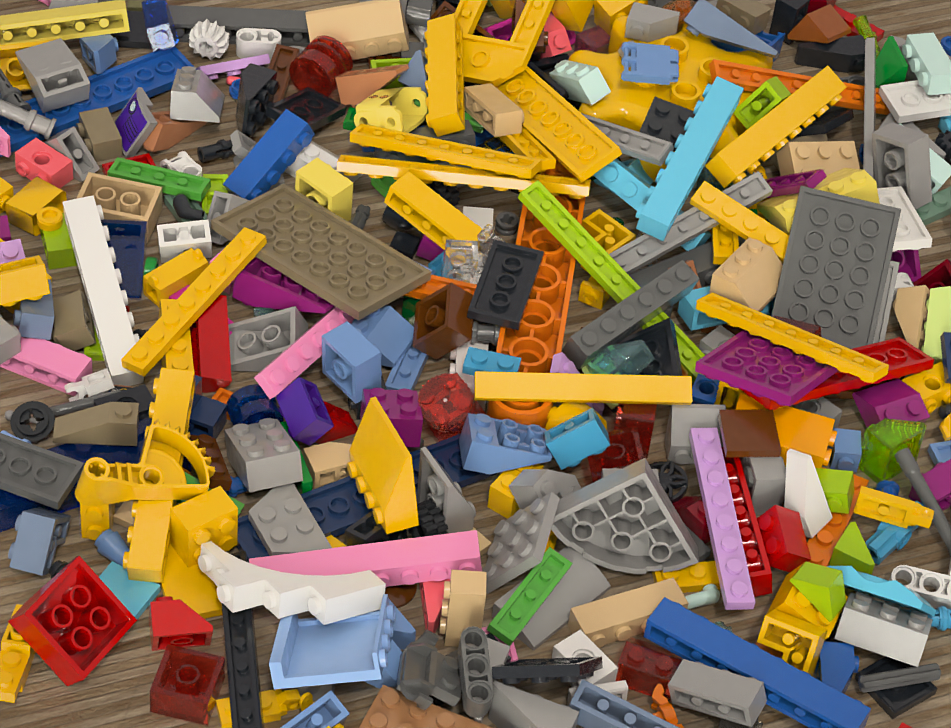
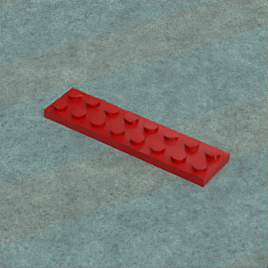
[739,337,934,410]

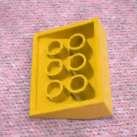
[347,396,419,534]

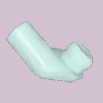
[685,584,720,610]

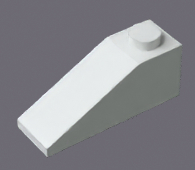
[784,449,833,538]

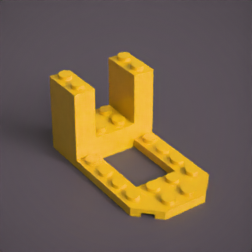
[454,0,594,86]

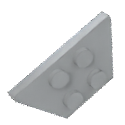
[248,483,332,556]

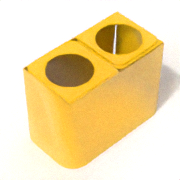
[5,177,67,236]

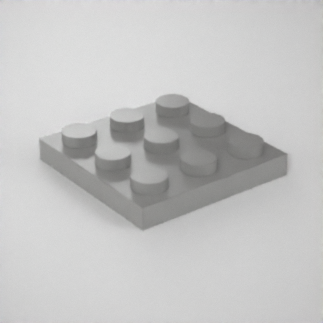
[482,492,560,594]

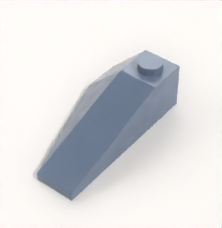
[684,0,779,59]

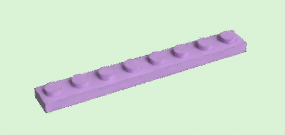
[689,428,755,610]

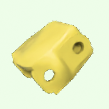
[354,87,429,133]

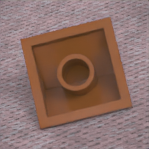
[788,4,851,43]

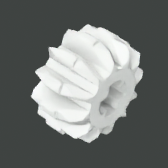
[189,19,229,60]

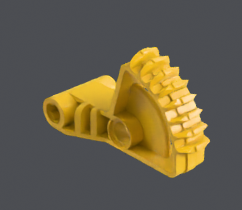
[75,419,215,506]

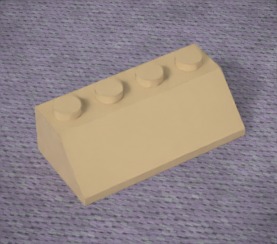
[306,0,409,66]

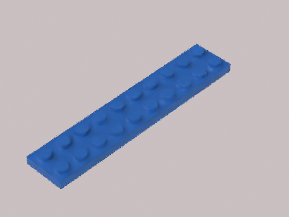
[0,44,197,157]

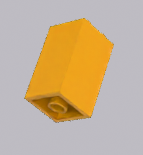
[735,393,837,469]

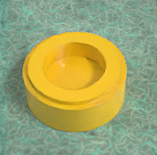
[37,207,63,231]

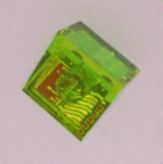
[858,418,927,483]

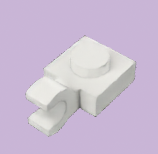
[64,368,115,402]

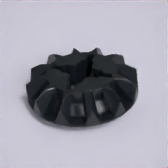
[10,401,55,443]

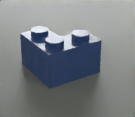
[188,375,227,439]

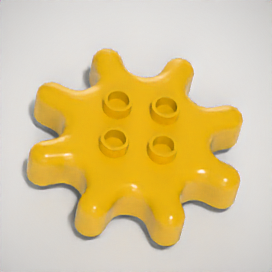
[568,16,773,182]

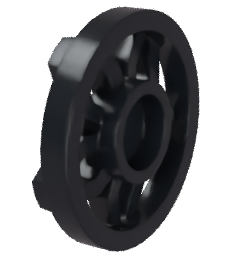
[649,460,688,503]

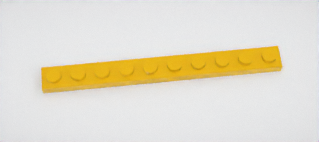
[337,155,591,199]

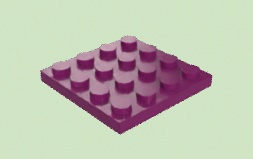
[695,330,838,406]

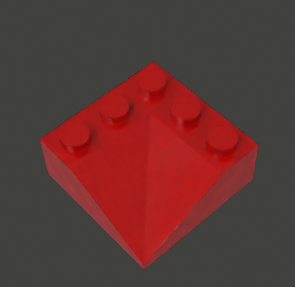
[8,556,137,686]

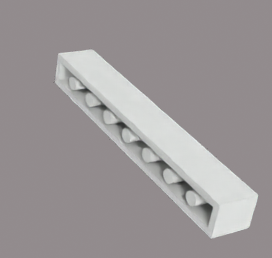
[63,195,144,386]

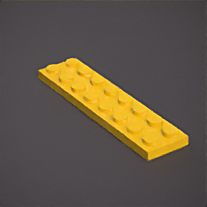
[495,66,622,183]

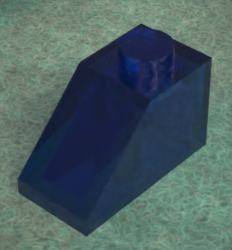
[141,0,179,52]

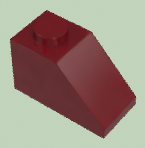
[672,496,711,544]

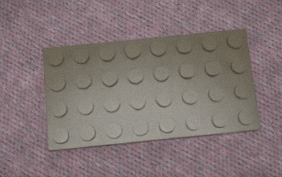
[211,183,431,321]

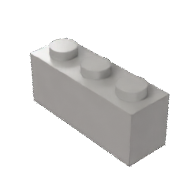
[668,659,767,727]

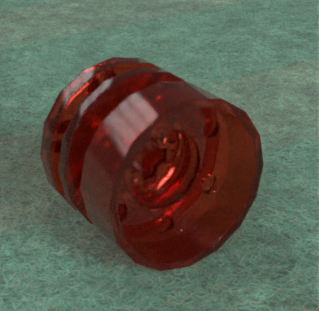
[289,35,353,97]

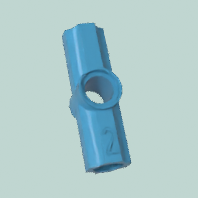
[865,500,924,565]

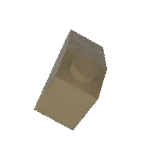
[53,402,139,446]

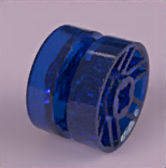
[226,384,284,426]

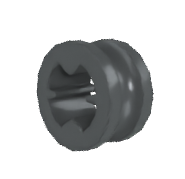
[495,212,518,236]

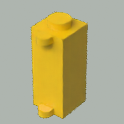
[143,248,209,308]

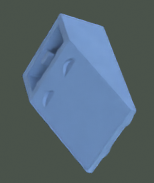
[459,413,552,474]

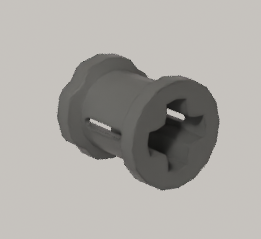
[471,320,500,346]

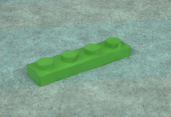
[107,157,211,202]
[486,547,573,646]

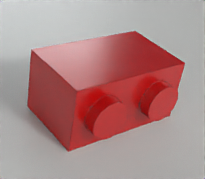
[757,505,811,572]

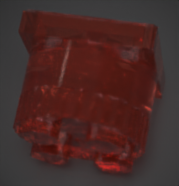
[418,372,487,442]

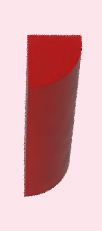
[190,295,232,393]

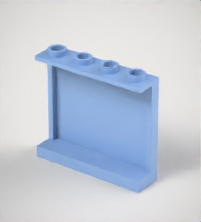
[269,594,396,689]

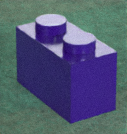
[276,377,334,446]

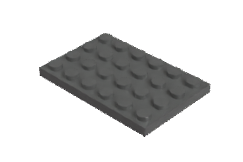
[771,186,901,349]

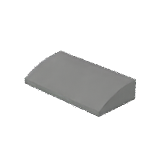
[492,546,611,651]

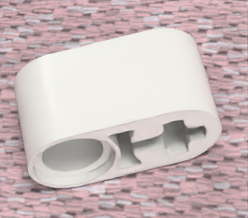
[236,28,281,61]

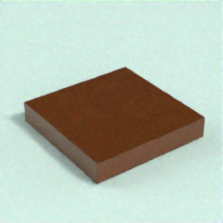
[718,409,781,457]

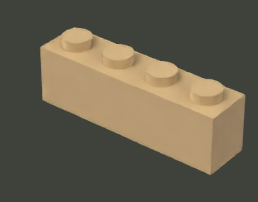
[568,577,689,648]

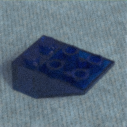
[101,219,147,298]

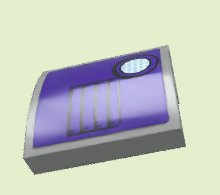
[114,87,158,157]

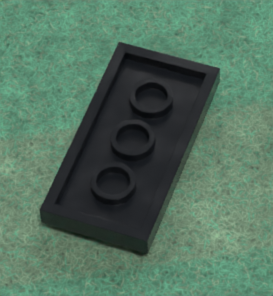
[467,240,544,330]

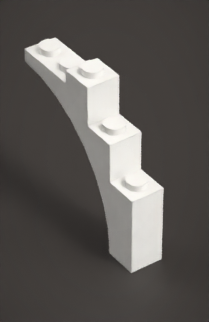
[198,541,386,625]

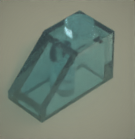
[588,340,655,375]

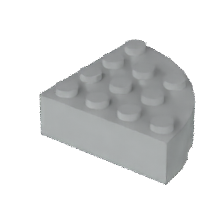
[551,458,699,574]

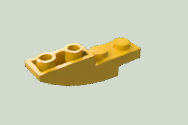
[0,604,35,703]

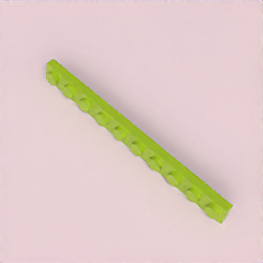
[518,180,705,383]

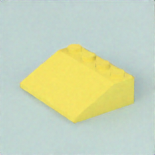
[756,168,880,235]

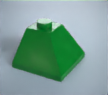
[876,36,908,88]

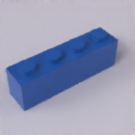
[223,109,315,200]

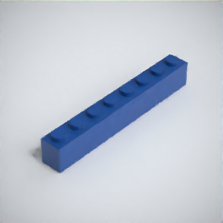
[644,597,871,728]

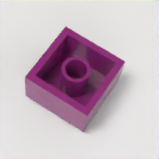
[360,388,423,447]

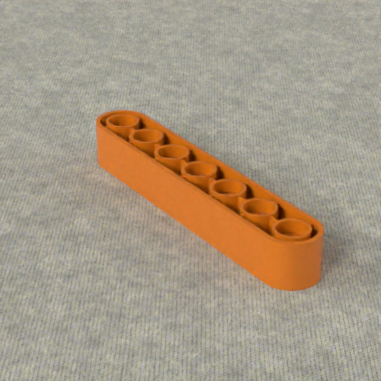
[486,160,589,429]

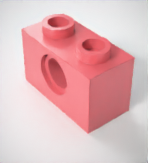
[15,138,73,188]

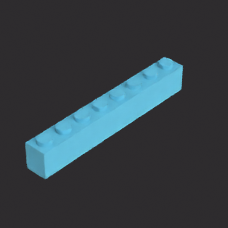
[635,76,744,241]

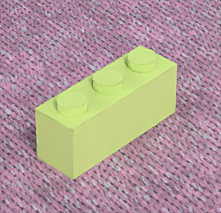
[921,286,951,365]

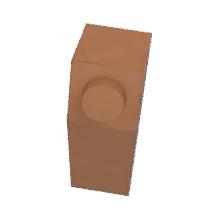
[335,64,409,108]
[143,111,207,152]

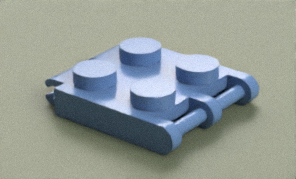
[621,42,679,85]

